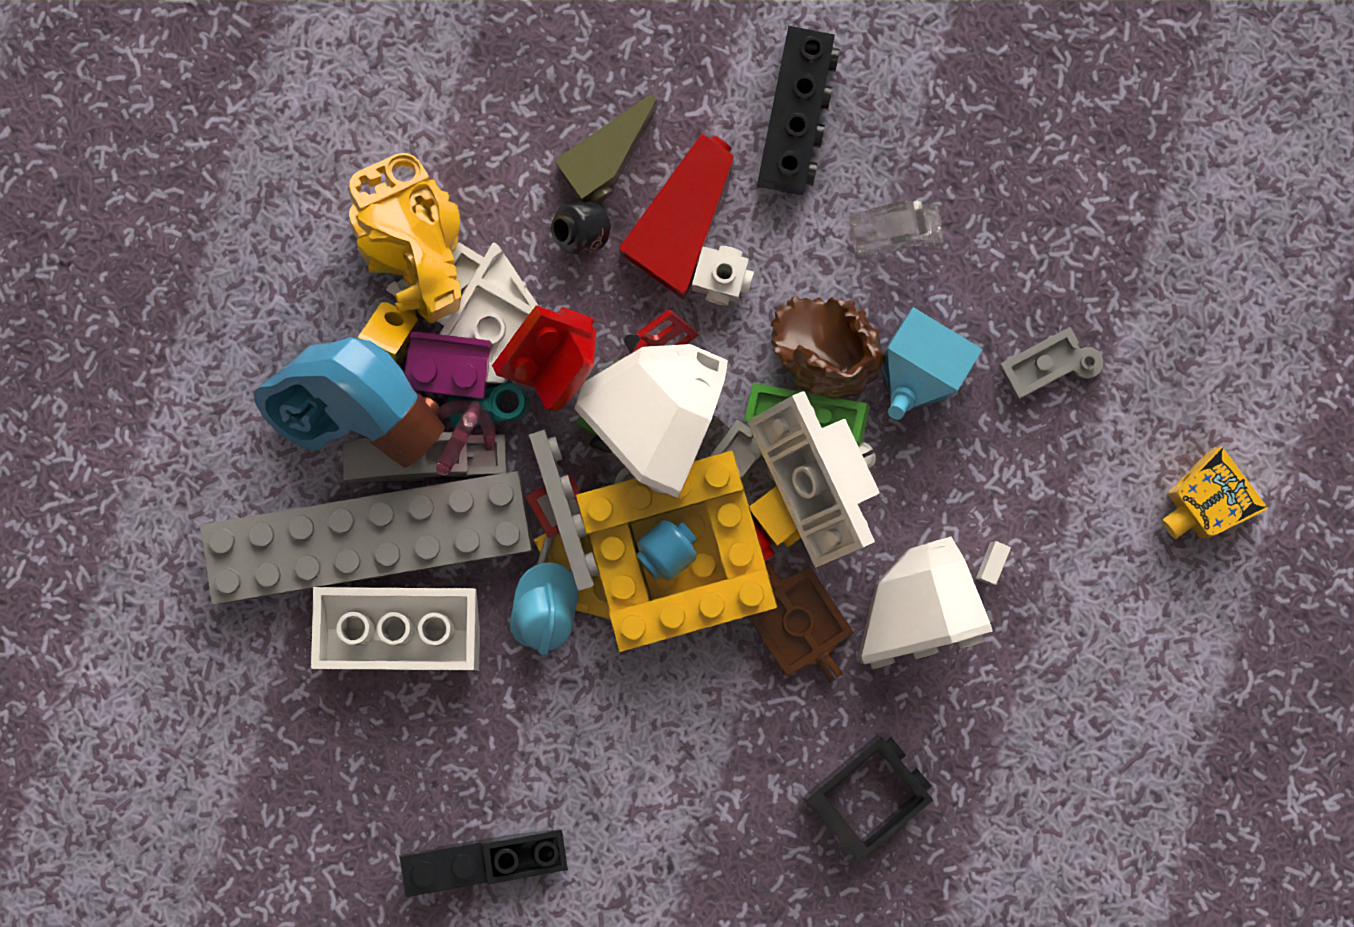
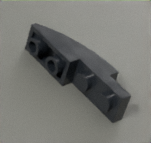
[399,829,568,897]

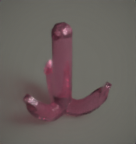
[436,399,495,475]

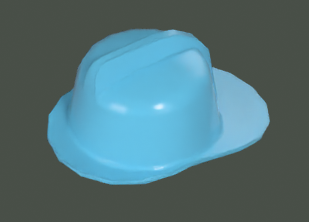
[510,562,578,656]

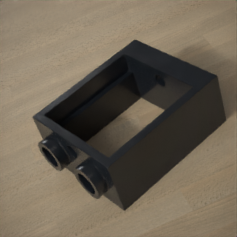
[804,734,934,863]

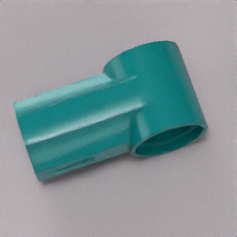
[448,383,531,429]

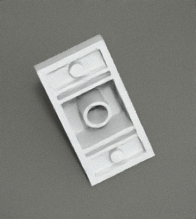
[747,391,880,568]

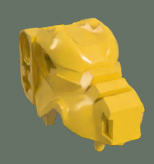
[349,153,461,324]

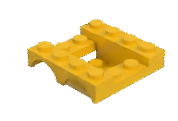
[576,450,778,652]

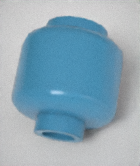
[636,520,697,580]

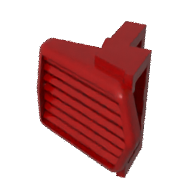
[492,305,597,412]

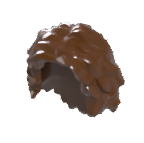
[771,296,885,399]

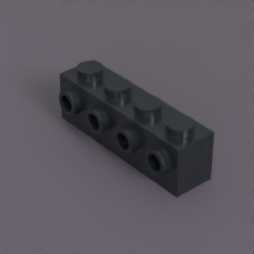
[757,25,840,196]

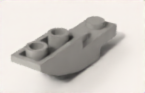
[343,432,506,482]

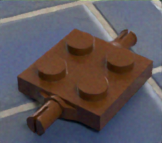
[747,560,854,683]

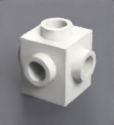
[692,246,754,306]

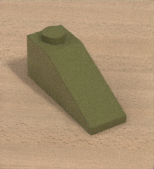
[554,93,657,204]

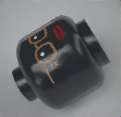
[551,201,611,254]

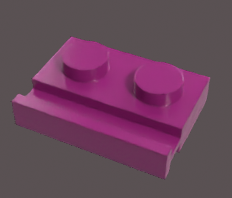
[405,331,492,400]

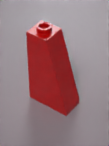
[619,133,734,300]

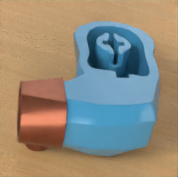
[254,337,445,468]

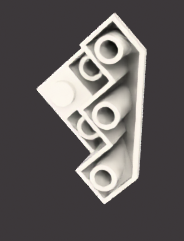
[574,344,728,498]
[858,537,992,669]

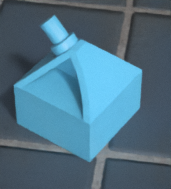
[881,307,983,420]

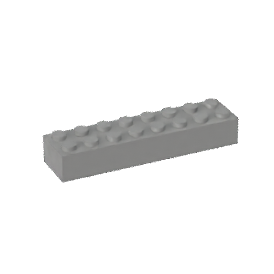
[200,471,535,604]

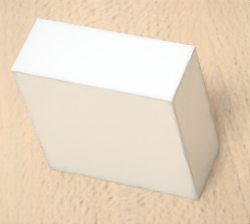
[976,541,1011,585]

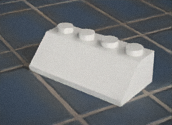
[311,587,480,671]

